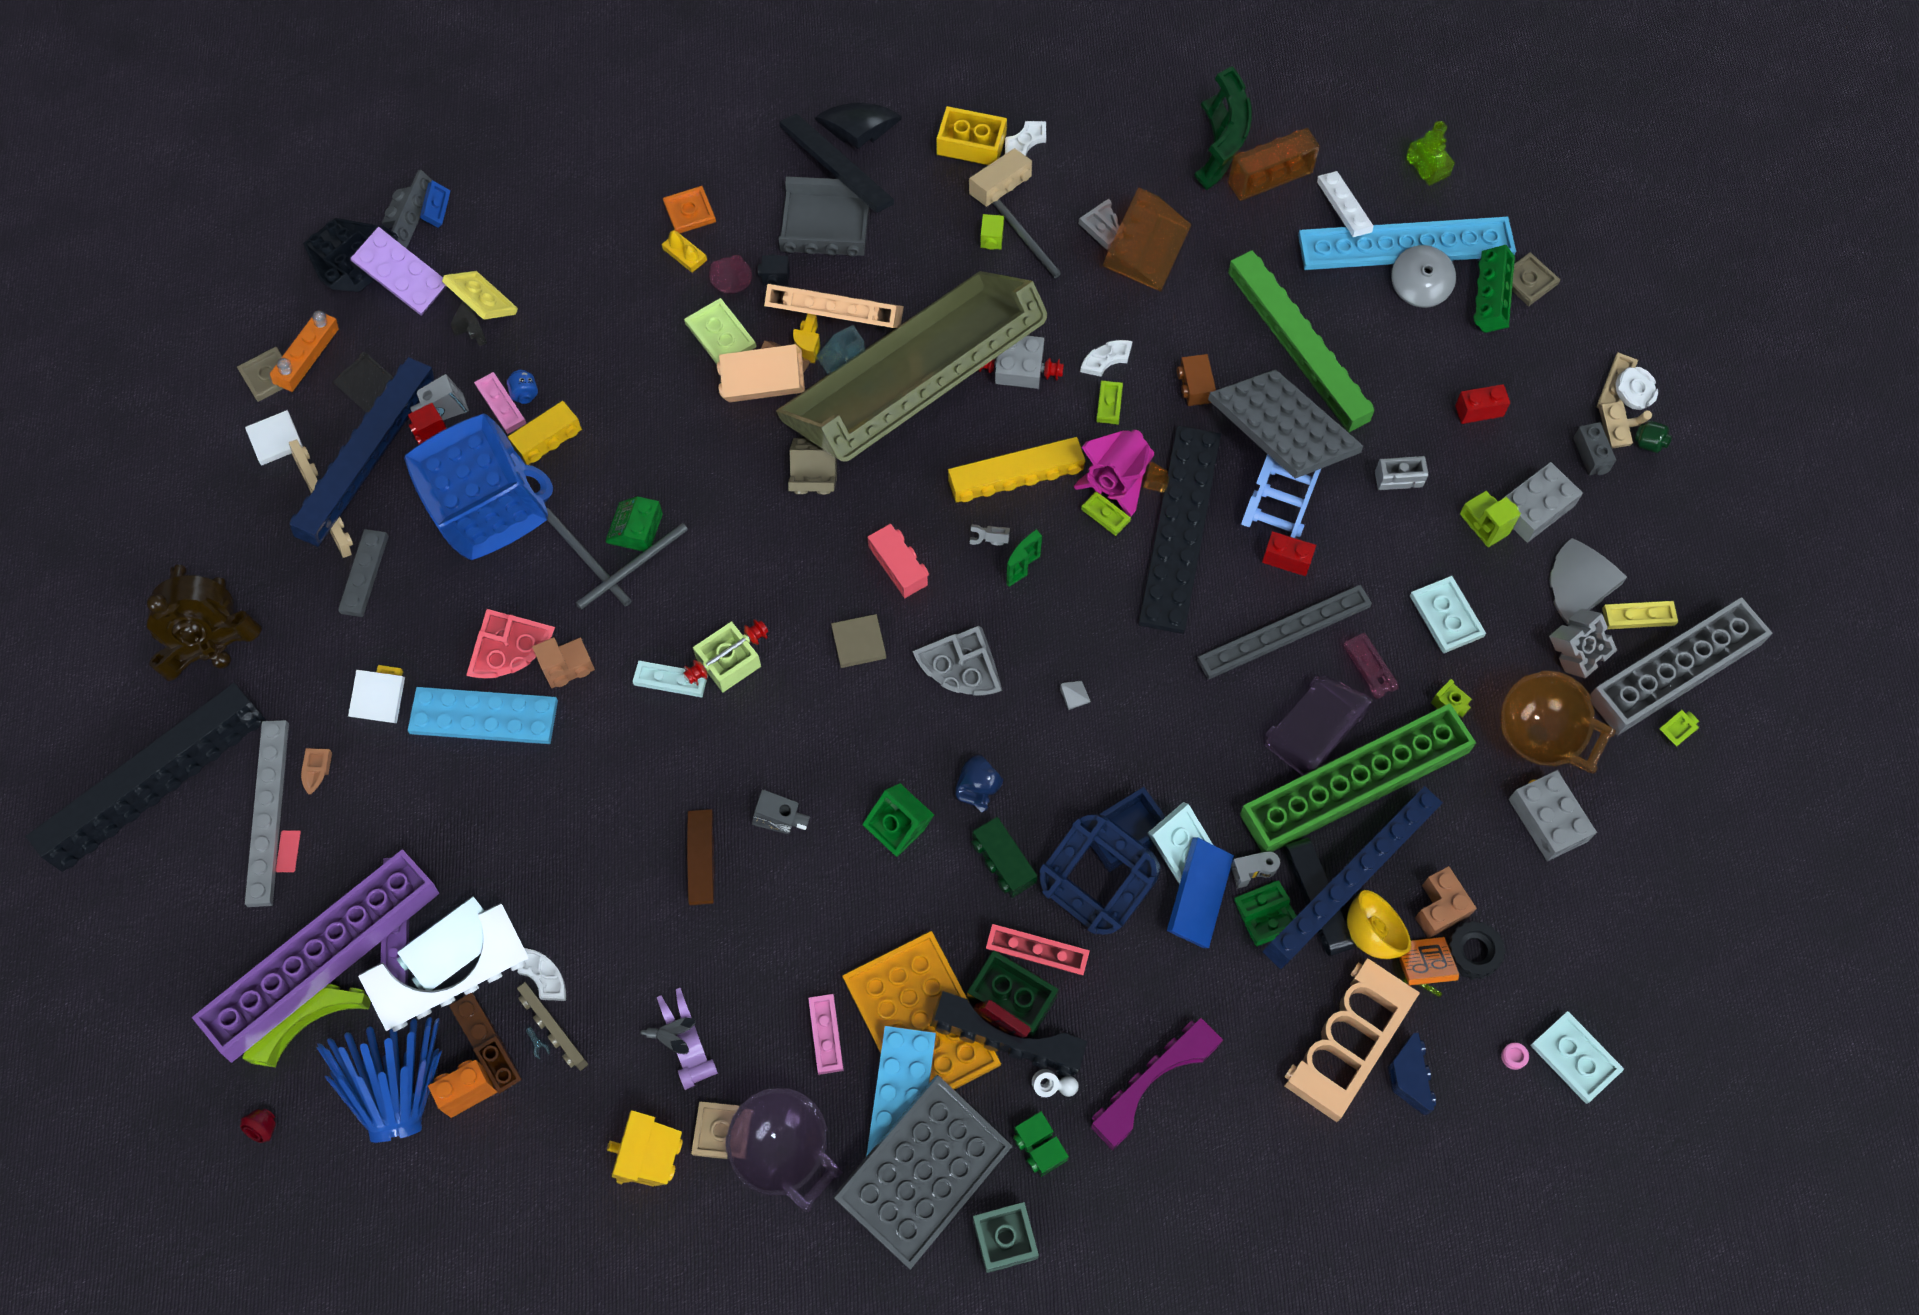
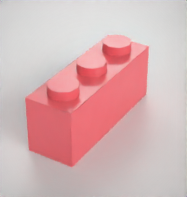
[868,524,929,599]

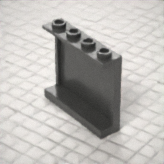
[779,176,869,256]

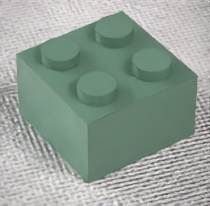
[973,1202,1039,1273]

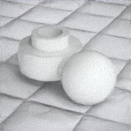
[1032,1069,1078,1097]

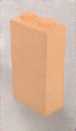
[717,344,805,402]

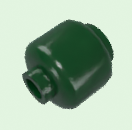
[1635,420,1672,453]

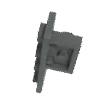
[382,170,432,248]

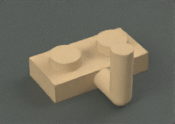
[1599,401,1652,449]

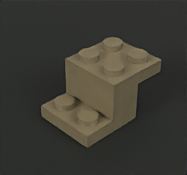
[788,438,837,495]

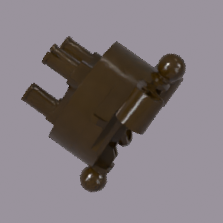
[147,564,262,681]

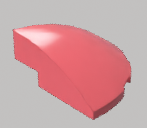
[466,609,555,678]

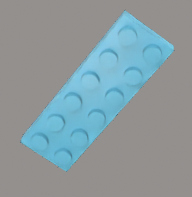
[408,687,558,744]
[866,1026,936,1157]

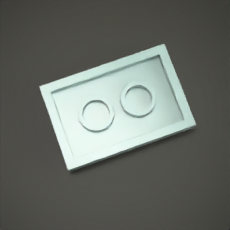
[1410,576,1486,654]
[1148,802,1213,885]
[1530,1011,1624,1104]

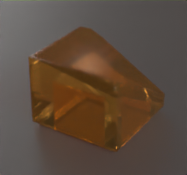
[1143,462,1169,492]

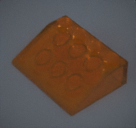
[1103,187,1191,292]

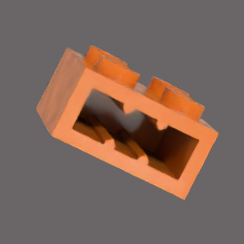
[428,1060,497,1118]

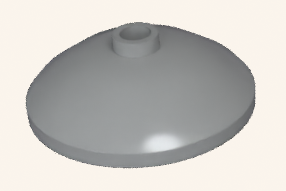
[1391,245,1456,308]

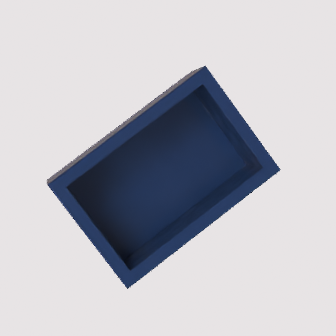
[1091,787,1165,872]

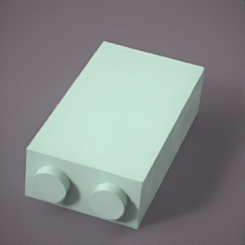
[396,896,484,990]

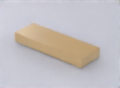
[1596,352,1638,408]

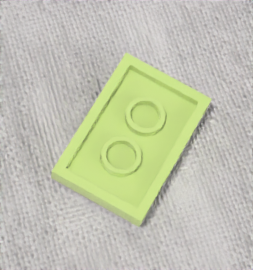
[684,298,756,364]

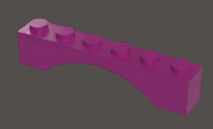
[1091,1018,1223,1151]

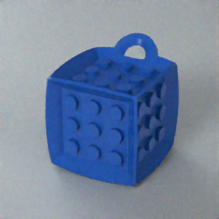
[404,413,553,560]

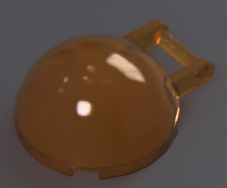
[1500,671,1616,774]

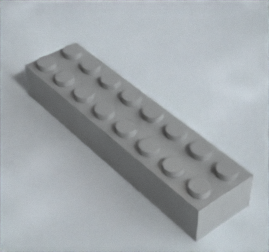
[1587,597,1773,736]

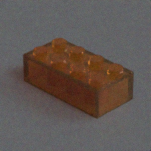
[1228,128,1320,201]

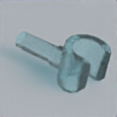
[526,1027,550,1060]

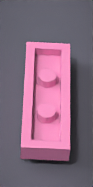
[474,372,527,434]
[808,994,844,1075]

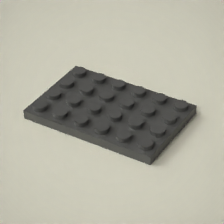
[1208,369,1363,479]
[832,1075,1012,1270]

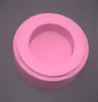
[1501,1043,1529,1070]

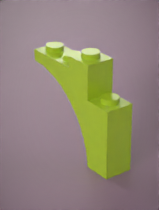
[243,984,371,1068]

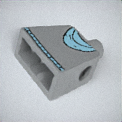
[410,374,469,420]

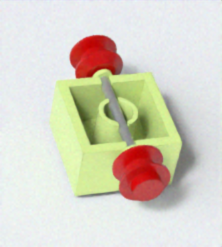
[683,619,769,692]

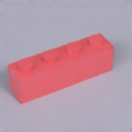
[986,924,1090,976]

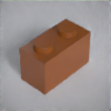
[1177,354,1216,406]

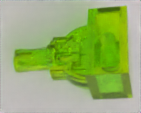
[1406,121,1455,186]

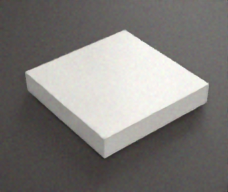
[245,410,303,466]
[348,670,405,723]

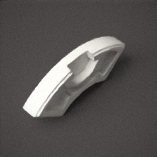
[1080,340,1132,376]
[517,948,566,1001]

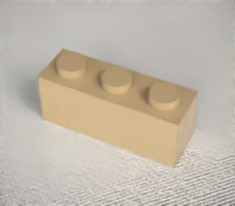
[969,148,1032,207]

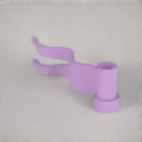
[657,988,718,1090]

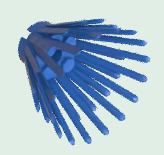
[316,1017,442,1143]

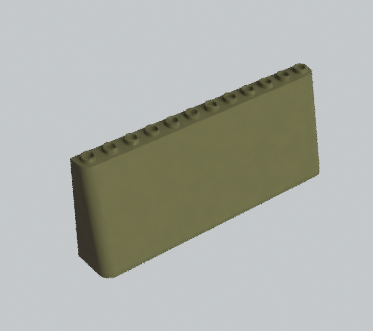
[776,271,1047,462]

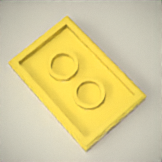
[442,271,518,320]

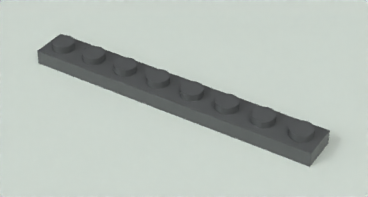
[1197,585,1372,680]

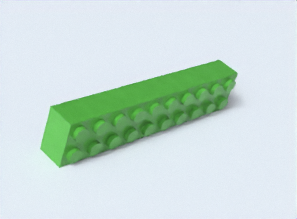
[1240,703,1476,853]

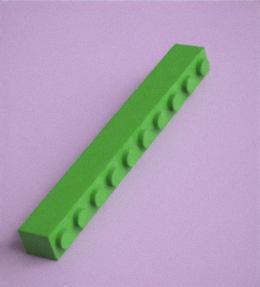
[1228,250,1374,433]

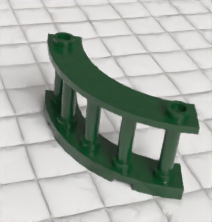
[1194,66,1252,190]

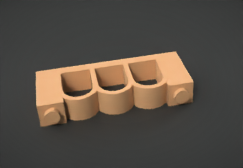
[764,284,904,328]
[1284,958,1420,1122]

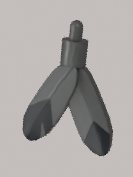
[640,1017,696,1055]

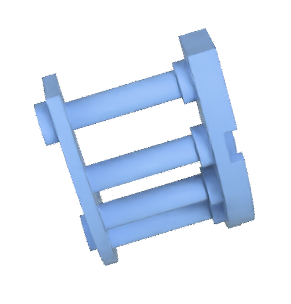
[1241,455,1321,538]

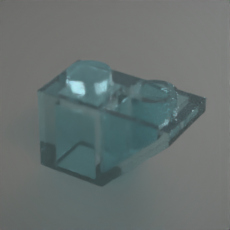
[817,325,865,374]

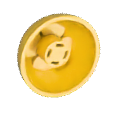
[1347,890,1411,959]

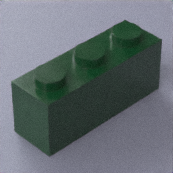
[971,816,1037,898]

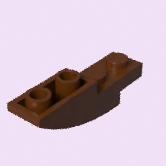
[449,993,522,1094]

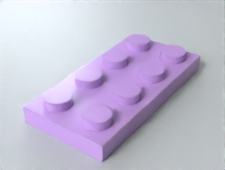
[351,227,447,316]

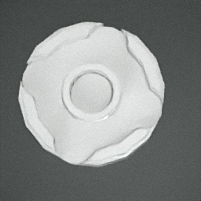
[1616,367,1658,410]

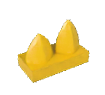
[662,230,707,273]

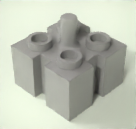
[1549,608,1617,678]

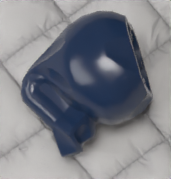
[955,755,1003,813]

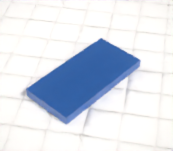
[1167,837,1234,948]

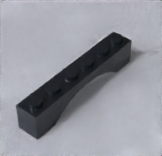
[930,991,1087,1076]

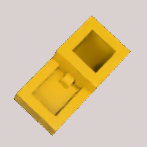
[793,313,820,364]

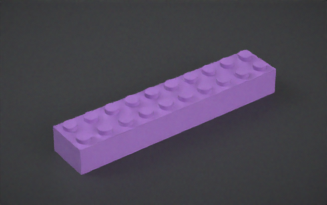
[192,849,440,1063]

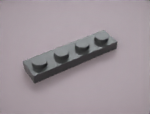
[338,529,389,617]

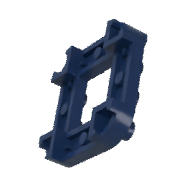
[1039,814,1160,935]

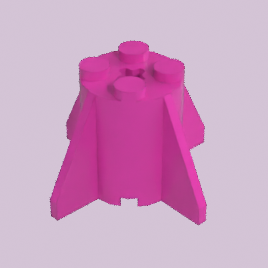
[1074,430,1154,517]

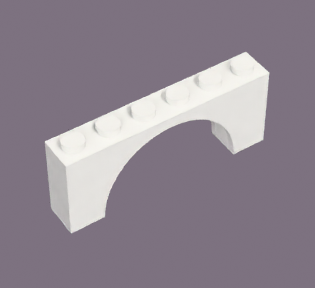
[359,903,529,1032]

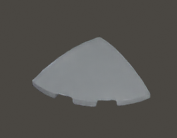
[1549,538,1627,625]
[912,626,1002,696]

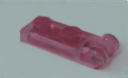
[1343,632,1398,699]

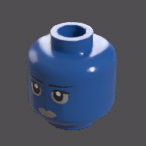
[506,370,538,404]

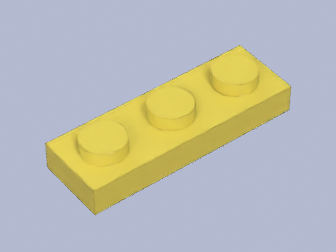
[1602,601,1678,629]

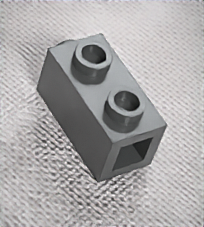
[1573,422,1616,475]

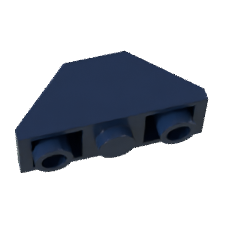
[1388,1033,1436,1115]

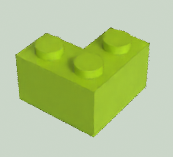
[1460,491,1521,548]

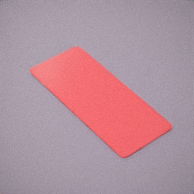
[276,830,301,872]

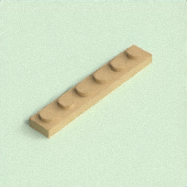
[289,439,353,558]

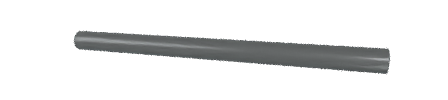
[992,199,1061,278]
[546,508,632,606]
[576,523,688,610]

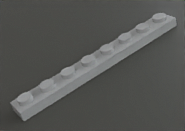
[245,720,289,907]

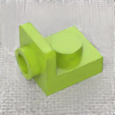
[1660,710,1699,747]

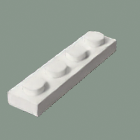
[1317,171,1374,237]

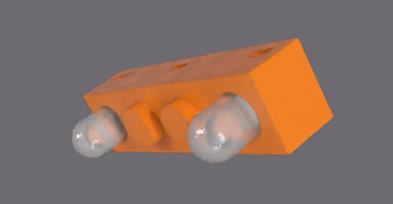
[270,310,339,392]

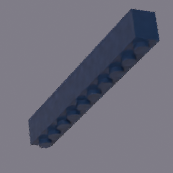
[290,357,434,547]
[1262,786,1443,969]

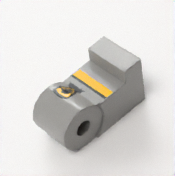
[1231,852,1280,888]

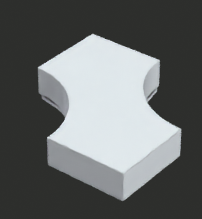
[1005,121,1046,156]

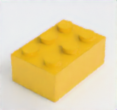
[937,106,1007,165]

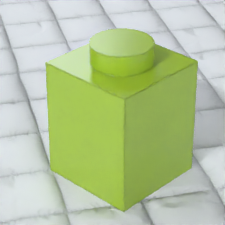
[980,214,1004,250]

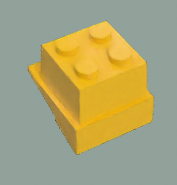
[607,1110,683,1186]

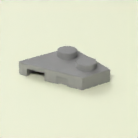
[1078,199,1123,250]

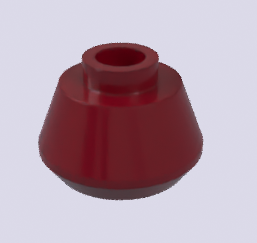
[240,1109,276,1143]

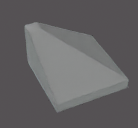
[1060,681,1091,710]

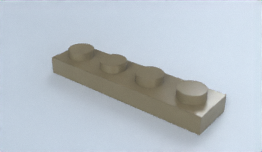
[517,982,589,1071]

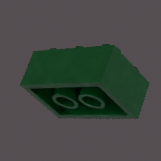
[967,950,1059,1039]

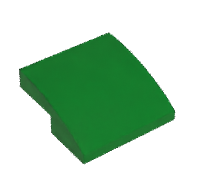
[1006,529,1042,587]
[1234,880,1296,947]

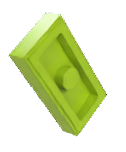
[1097,381,1123,424]
[1081,492,1131,536]

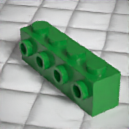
[1474,245,1515,333]

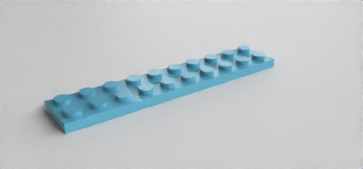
[1298,217,1516,270]

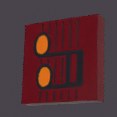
[973,1000,1031,1038]

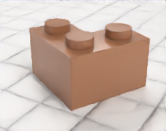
[532,637,595,689]
[1415,866,1477,939]

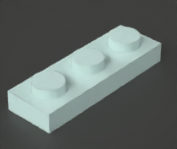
[633,661,708,697]

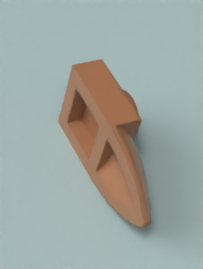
[301,748,332,795]

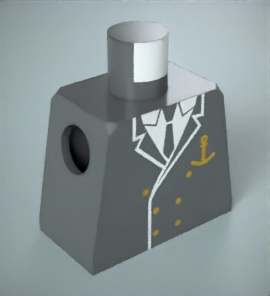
[752,789,810,834]

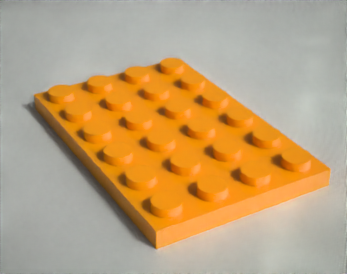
[842,931,1001,1090]

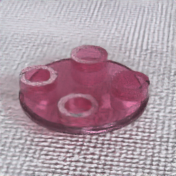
[709,255,752,293]

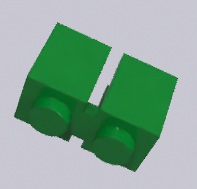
[1013,1111,1069,1177]

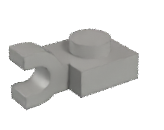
[970,524,1010,545]

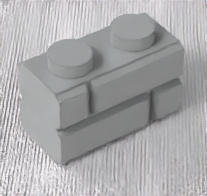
[1375,456,1428,490]

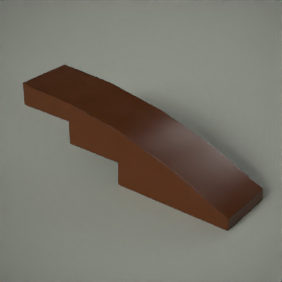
[687,809,715,905]

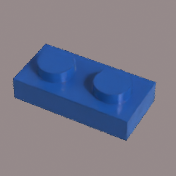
[420,180,451,228]

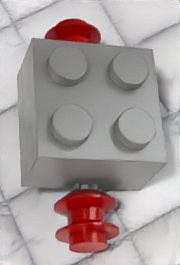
[979,336,1064,389]

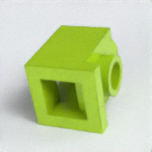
[1431,679,1472,718]

